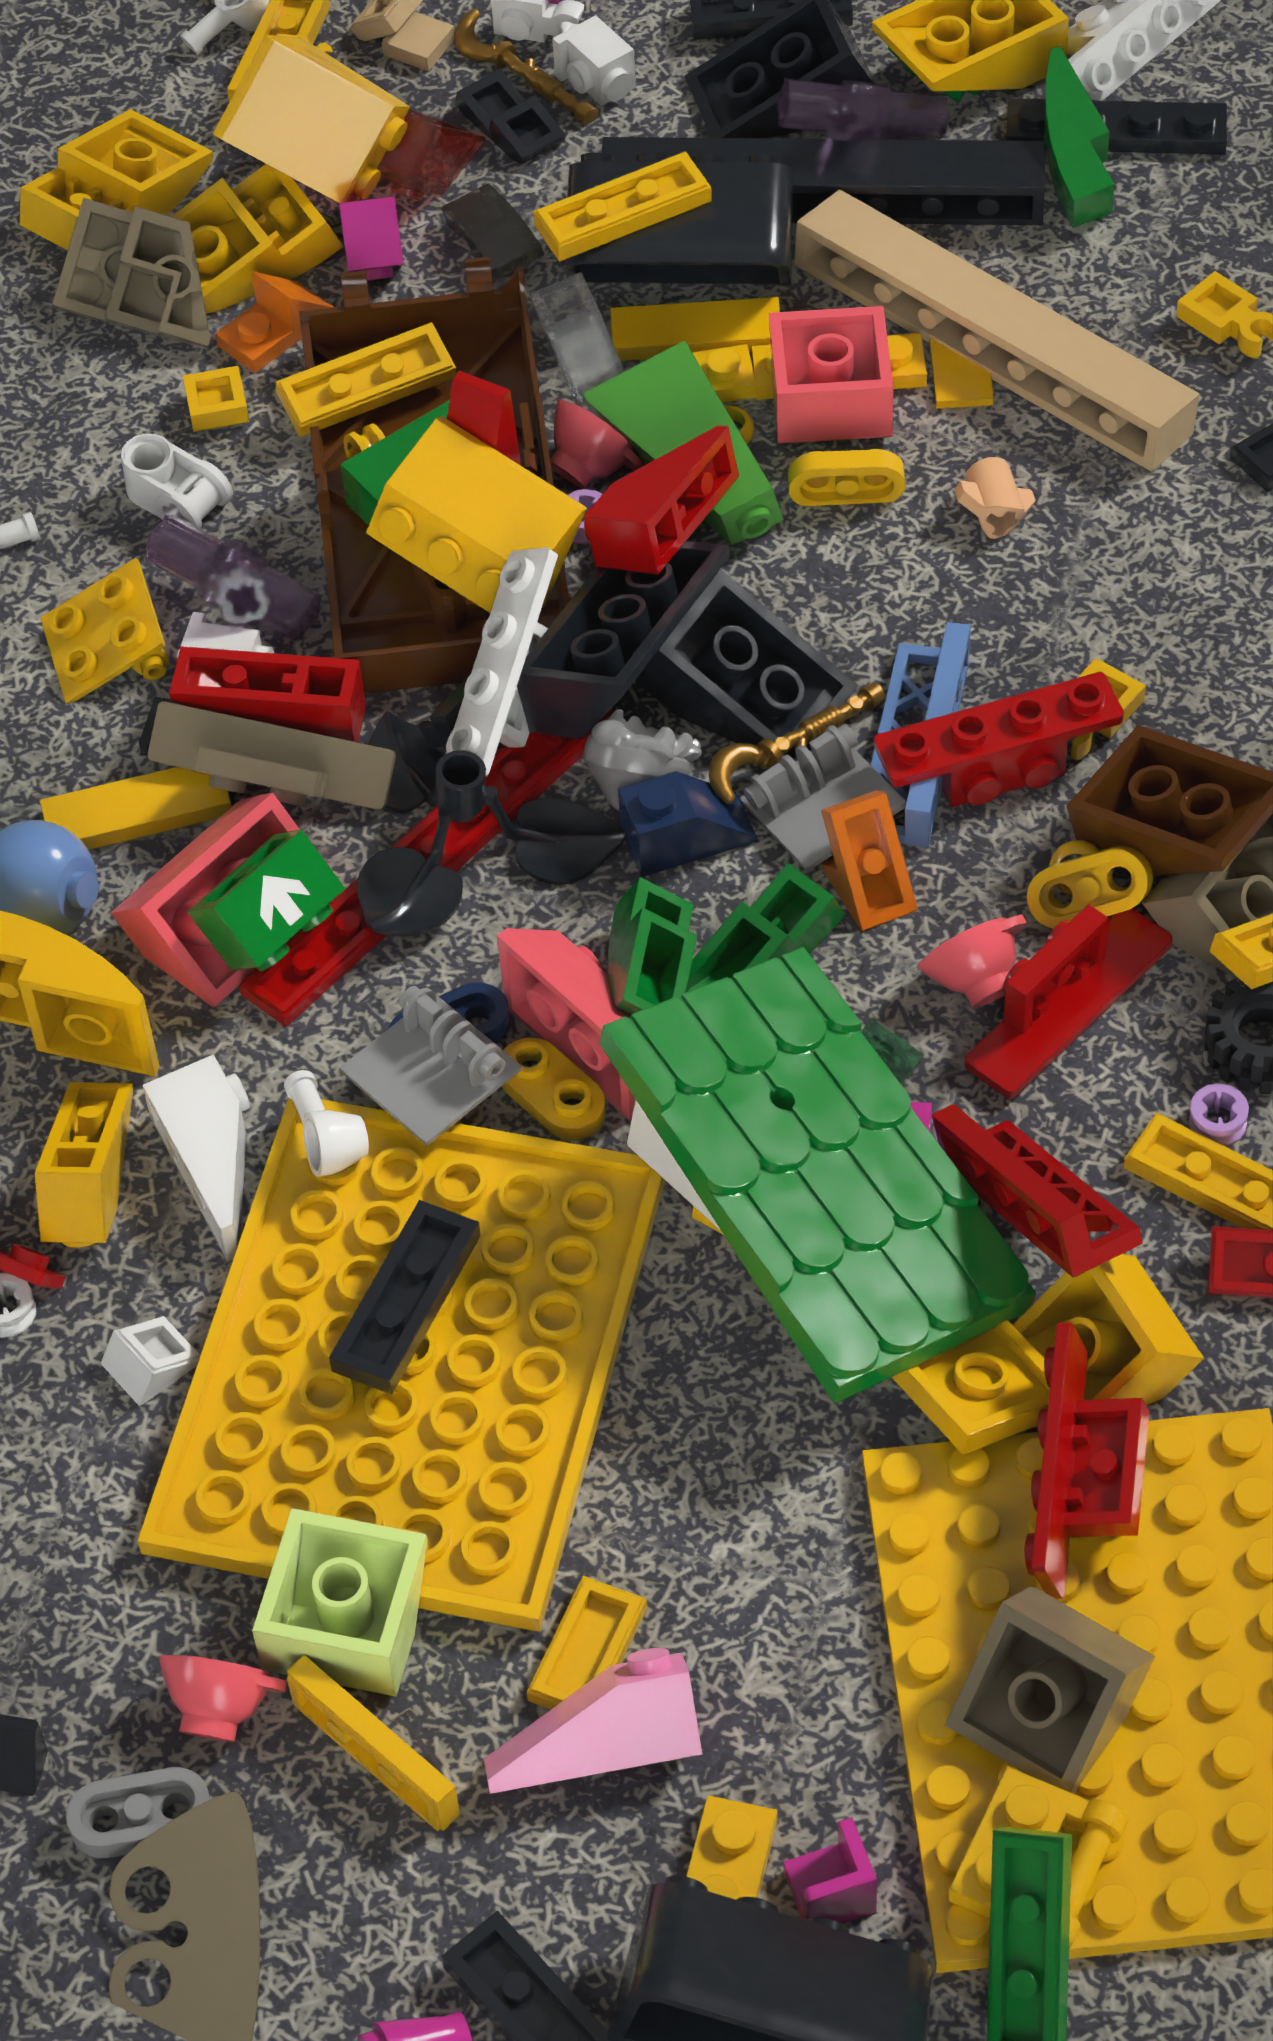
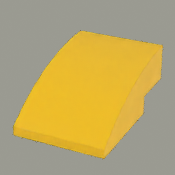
[20,109,213,251]
[171,164,344,314]
[0,910,160,1077]

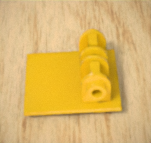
[40,557,169,704]

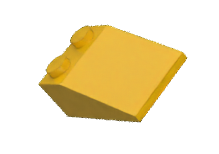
[872,0,1069,92]

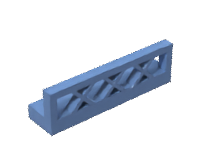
[871,622,971,848]

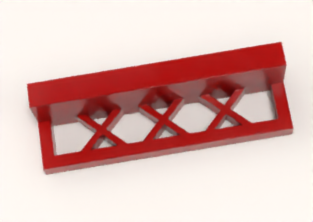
[931,1104,1143,1278]

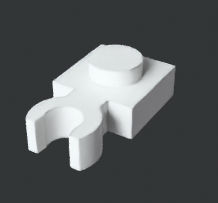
[491,0,584,43]

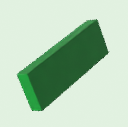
[987,1826,1072,2041]

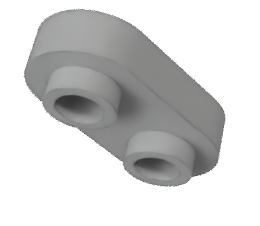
[66,1767,210,1858]

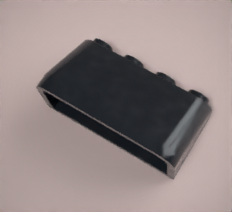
[563,153,793,285]
[607,1876,932,2041]

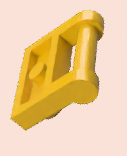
[949,1766,1129,1948]

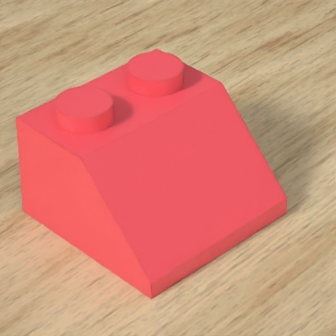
[769,306,893,444]

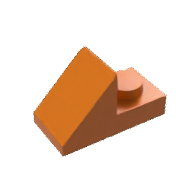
[215,272,334,373]
[821,790,918,931]

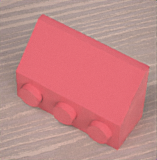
[110,793,300,1007]
[497,928,636,1122]

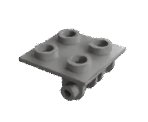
[739,724,907,872]
[339,986,522,1146]

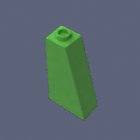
[583,340,784,545]

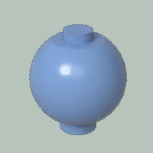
[0,820,99,935]

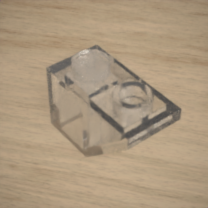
[529,272,624,411]

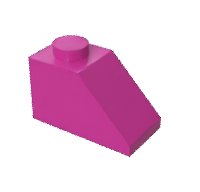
[339,196,404,281]

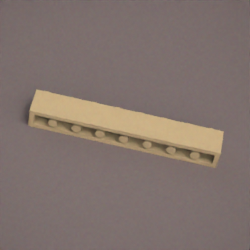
[794,189,1200,472]

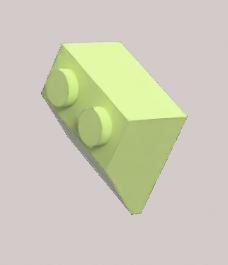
[252,1508,427,1697]

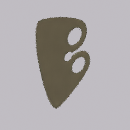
[109,1792,260,2041]

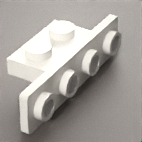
[1067,0,1221,101]
[446,548,558,777]

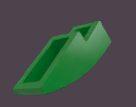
[1045,46,1114,228]
[686,863,845,992]
[608,877,697,1014]

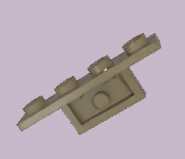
[148,701,396,810]

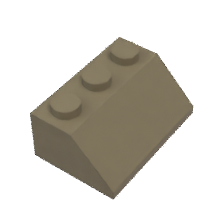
[1142,813,1273,981]

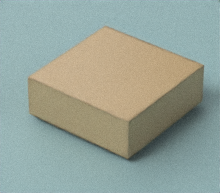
[351,0,422,41]
[382,11,455,71]

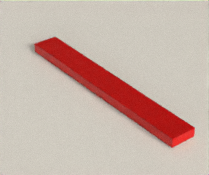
[239,708,615,1027]

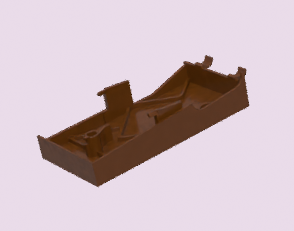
[299,257,570,694]

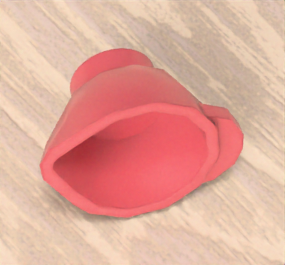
[550,399,644,490]
[917,915,1028,1009]
[158,1655,288,1742]

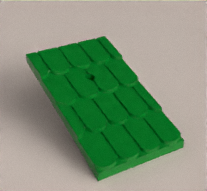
[599,947,1036,1404]

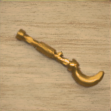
[454,9,599,126]
[709,682,886,804]

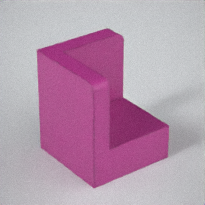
[783,1817,877,1924]

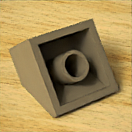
[945,1586,1155,1794]

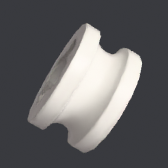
[0,1272,36,1338]

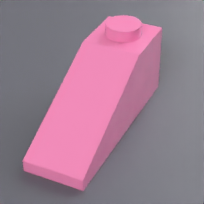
[483,1648,703,1794]

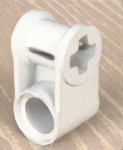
[121,434,233,537]

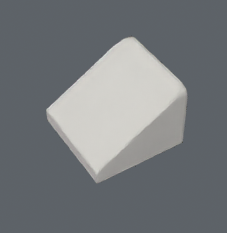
[101,1316,200,1406]

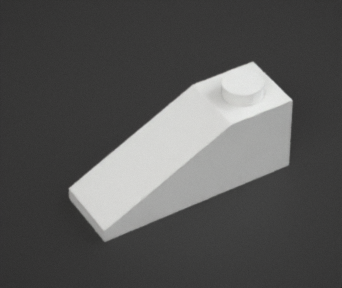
[143,1054,250,1262]

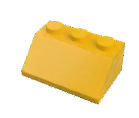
[366,416,587,613]

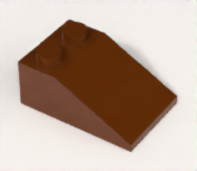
[1067,725,1273,876]

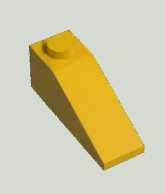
[34,1082,133,1248]

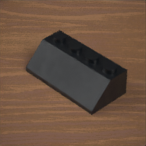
[517,541,730,739]

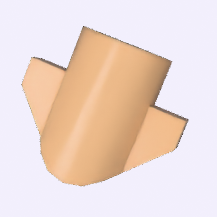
[954,457,1036,539]

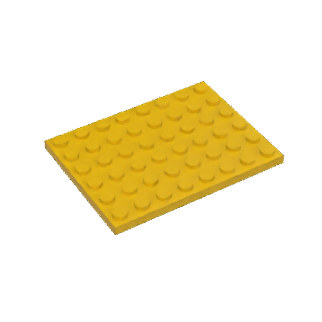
[137,1098,666,1632]
[862,1408,1273,1973]

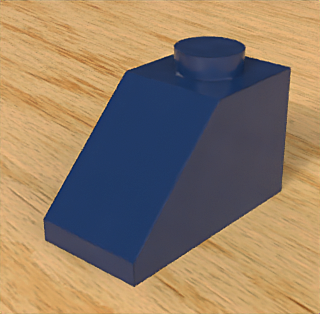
[618,771,757,877]

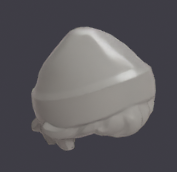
[583,710,702,811]

